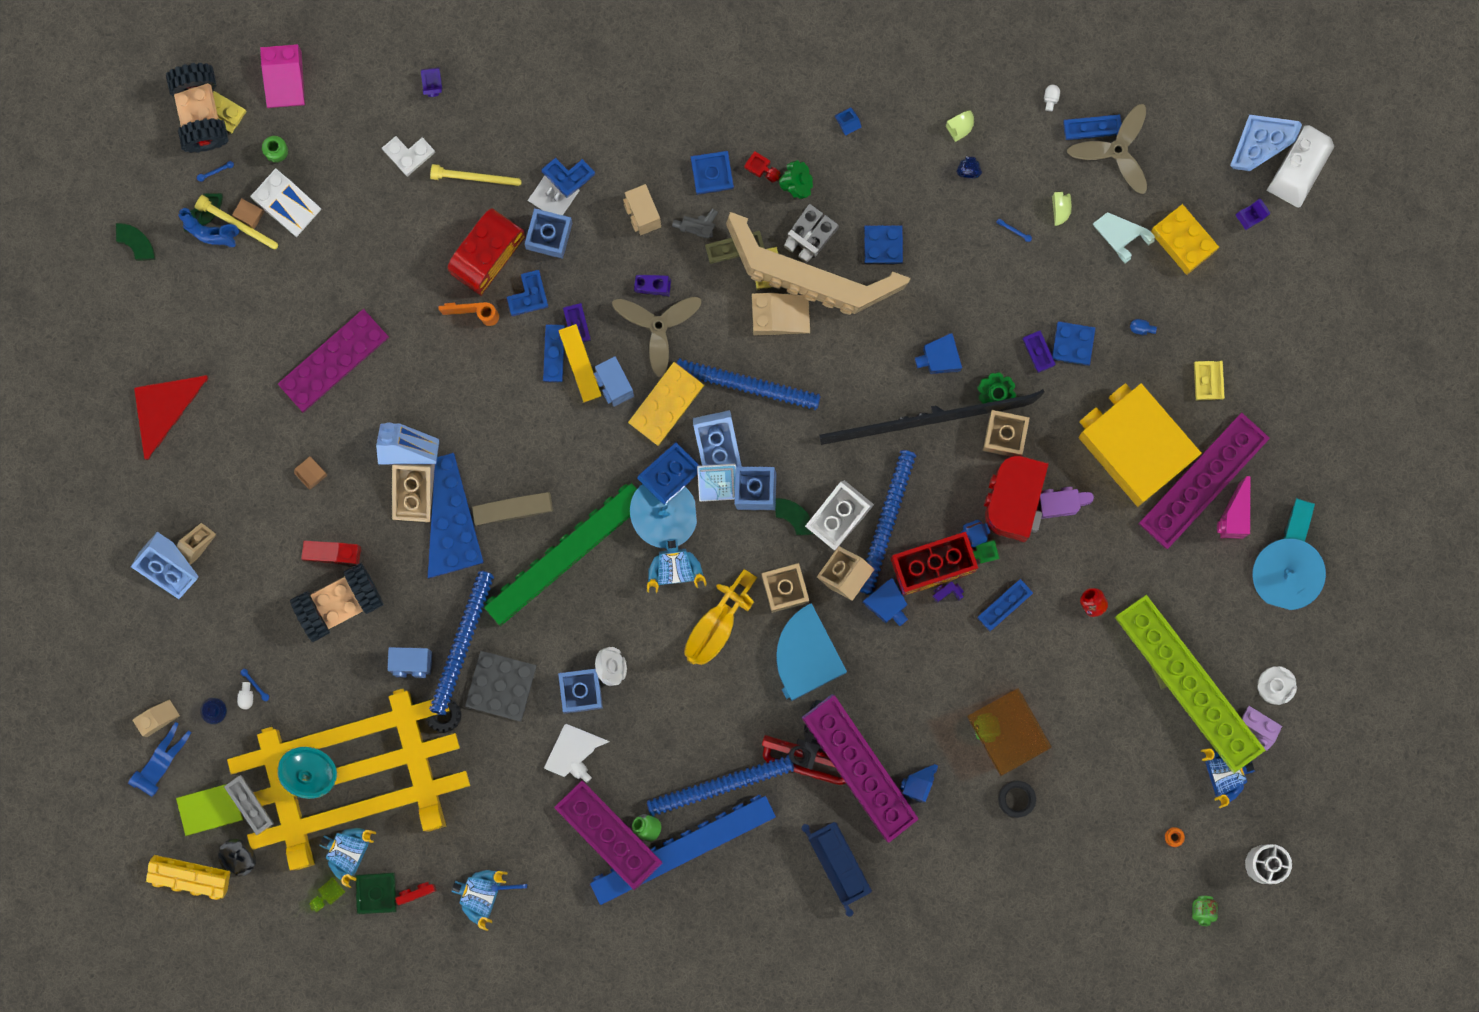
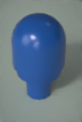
[1130,319,1157,335]

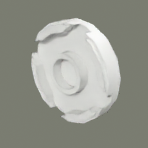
[595,647,627,686]
[1258,666,1297,705]

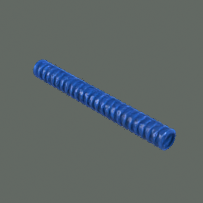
[677,358,821,410]
[860,450,916,595]
[429,571,494,715]
[647,755,795,817]

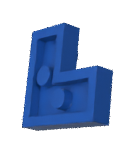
[542,158,595,198]
[507,270,548,316]

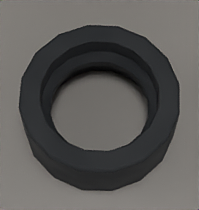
[998,780,1036,818]

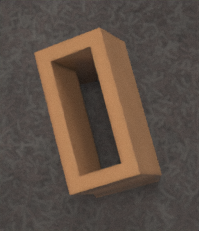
[232,198,265,229]
[294,456,327,490]

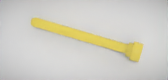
[430,164,521,186]
[194,195,278,249]

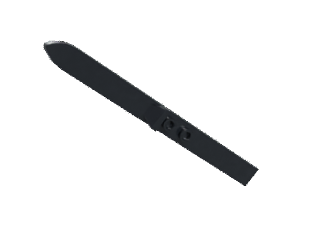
[820,389,1045,445]

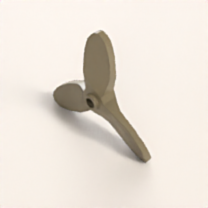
[1067,104,1147,194]
[612,297,701,377]

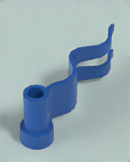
[128,722,192,797]

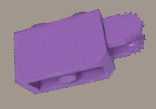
[1039,487,1094,519]

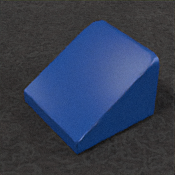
[835,108,861,136]

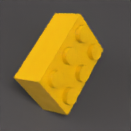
[1151,204,1219,275]

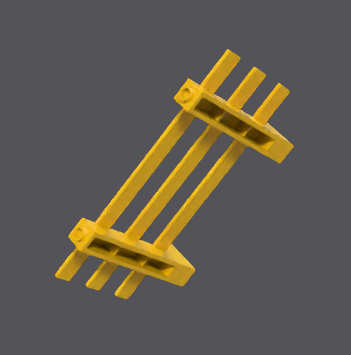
[227,689,470,870]

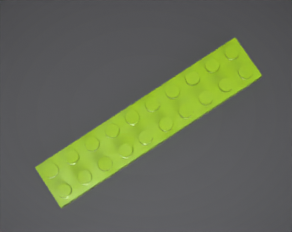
[1115,595,1266,774]

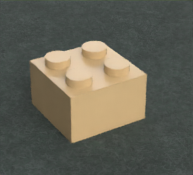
[623,184,661,236]
[983,410,1029,457]
[817,546,875,601]
[761,563,809,613]

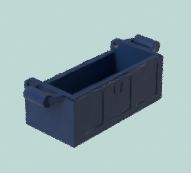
[801,822,872,917]

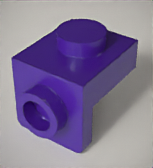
[421,67,443,97]
[1236,199,1270,230]
[933,582,964,603]

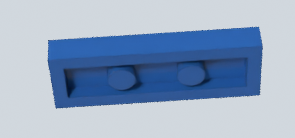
[1063,115,1121,140]
[543,325,565,382]
[977,579,1033,632]

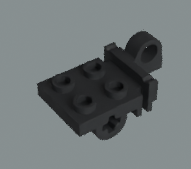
[789,700,822,770]

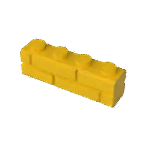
[146,855,230,900]

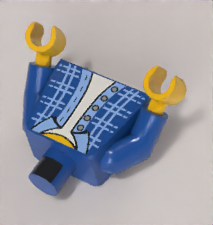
[1201,748,1255,808]

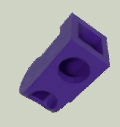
[634,275,671,297]

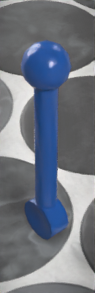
[197,161,234,182]
[996,219,1032,242]
[240,669,270,701]
[491,884,527,892]

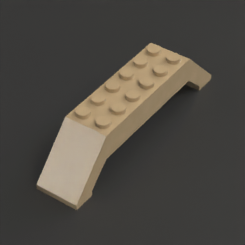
[726,212,910,315]

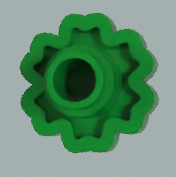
[779,160,813,199]
[977,372,1016,404]

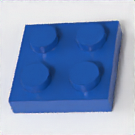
[691,151,734,195]
[864,226,903,264]
[1052,322,1095,366]

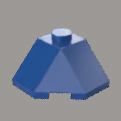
[900,764,938,802]

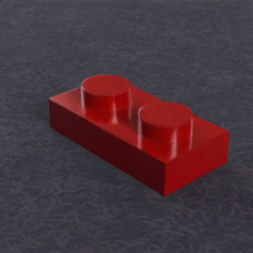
[395,882,437,906]

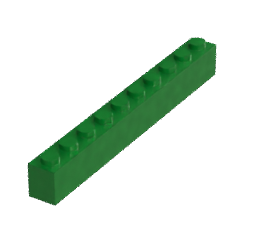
[484,483,637,627]

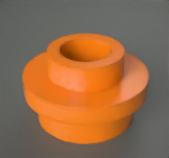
[1165,827,1185,847]

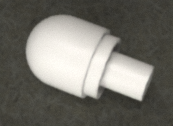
[1044,85,1060,111]
[237,682,254,709]
[570,761,592,783]

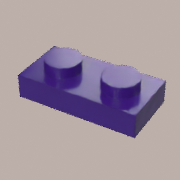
[563,303,591,343]
[1022,331,1056,373]

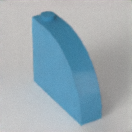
[776,603,847,701]

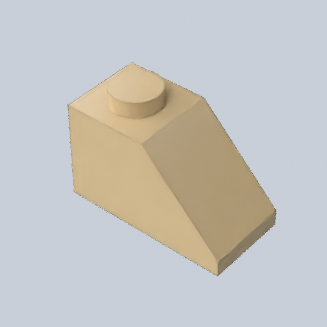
[176,523,216,565]
[133,700,180,737]

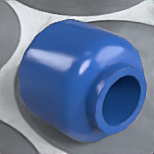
[960,520,990,548]

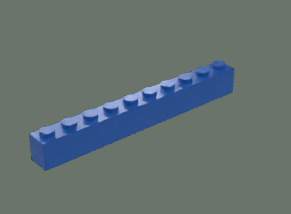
[590,795,776,905]

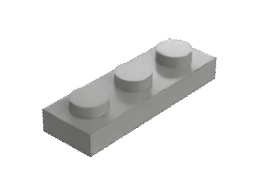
[224,775,274,835]

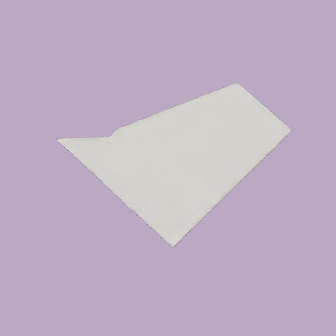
[544,724,610,777]

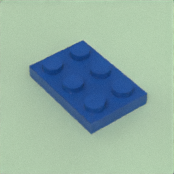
[637,443,699,505]

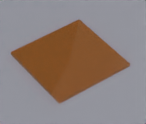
[967,688,1052,776]

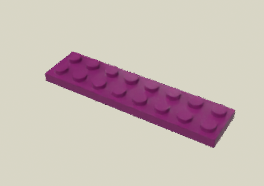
[1138,412,1270,550]
[802,694,918,843]

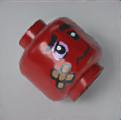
[1080,588,1108,617]

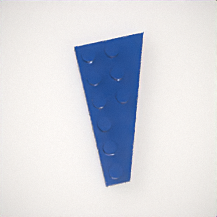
[428,453,484,579]

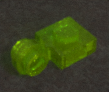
[309,877,346,913]

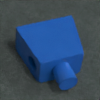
[915,334,962,374]
[863,578,908,627]

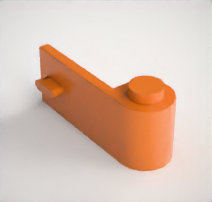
[439,302,499,326]

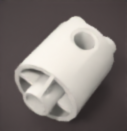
[1245,845,1292,884]

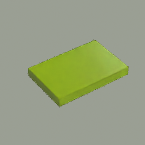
[176,784,243,836]

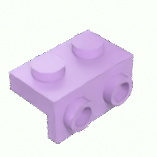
[1241,706,1282,751]

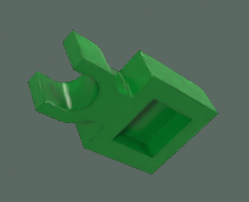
[973,540,1000,563]

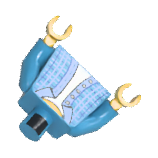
[647,539,707,593]
[320,828,376,888]
[452,870,508,931]

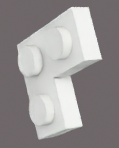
[382,136,435,177]

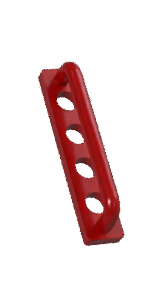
[762,735,846,785]

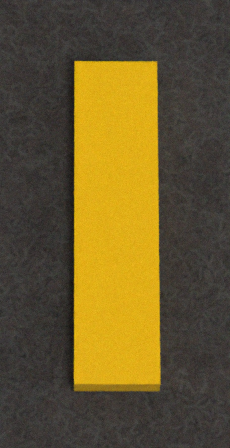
[558,324,601,402]

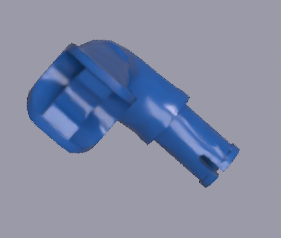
[178,208,240,247]

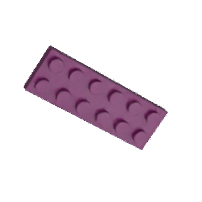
[278,309,389,413]
[554,781,663,891]

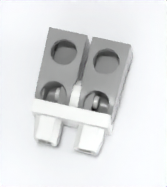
[784,204,839,263]

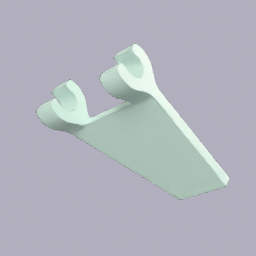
[1093,212,1155,264]

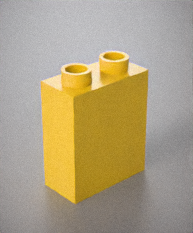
[1078,383,1202,507]

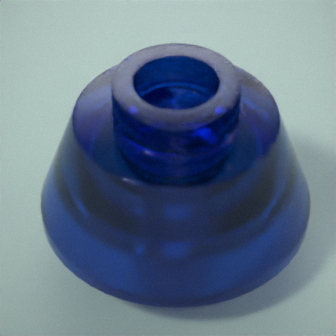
[956,157,982,179]
[200,698,227,724]

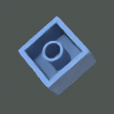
[525,208,573,259]
[594,357,634,407]
[735,467,777,510]
[388,647,432,678]
[558,669,603,714]

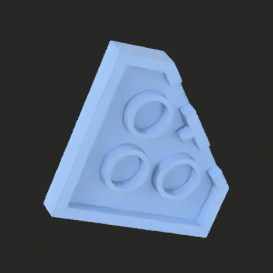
[1230,115,1302,171]

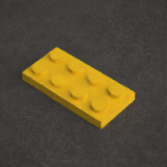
[628,362,705,446]

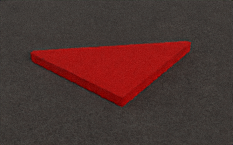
[134,375,208,460]

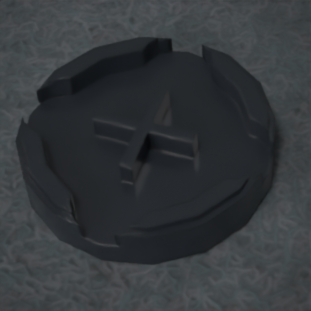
[218,839,256,876]

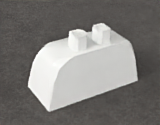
[1267,125,1334,207]

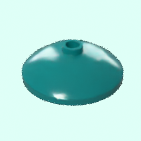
[277,747,337,799]

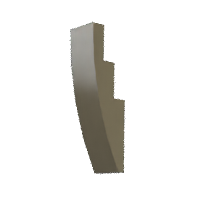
[472,492,553,526]

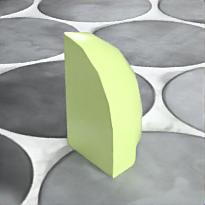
[946,111,974,142]
[1052,192,1072,226]

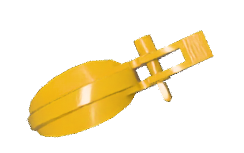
[684,569,757,665]

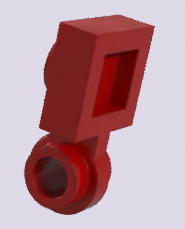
[744,151,781,183]

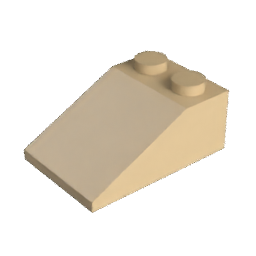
[752,293,810,335]
[392,464,435,522]

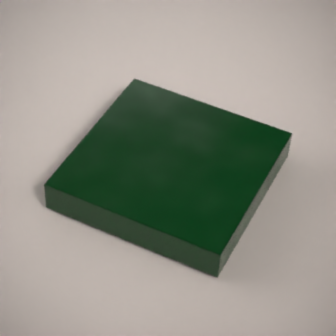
[355,873,397,914]

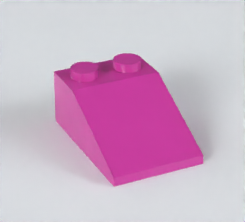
[260,44,305,108]
[1217,476,1250,539]

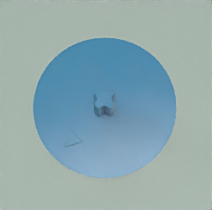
[630,484,697,548]
[1253,539,1326,610]

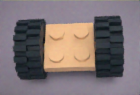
[166,63,229,153]
[290,563,384,642]

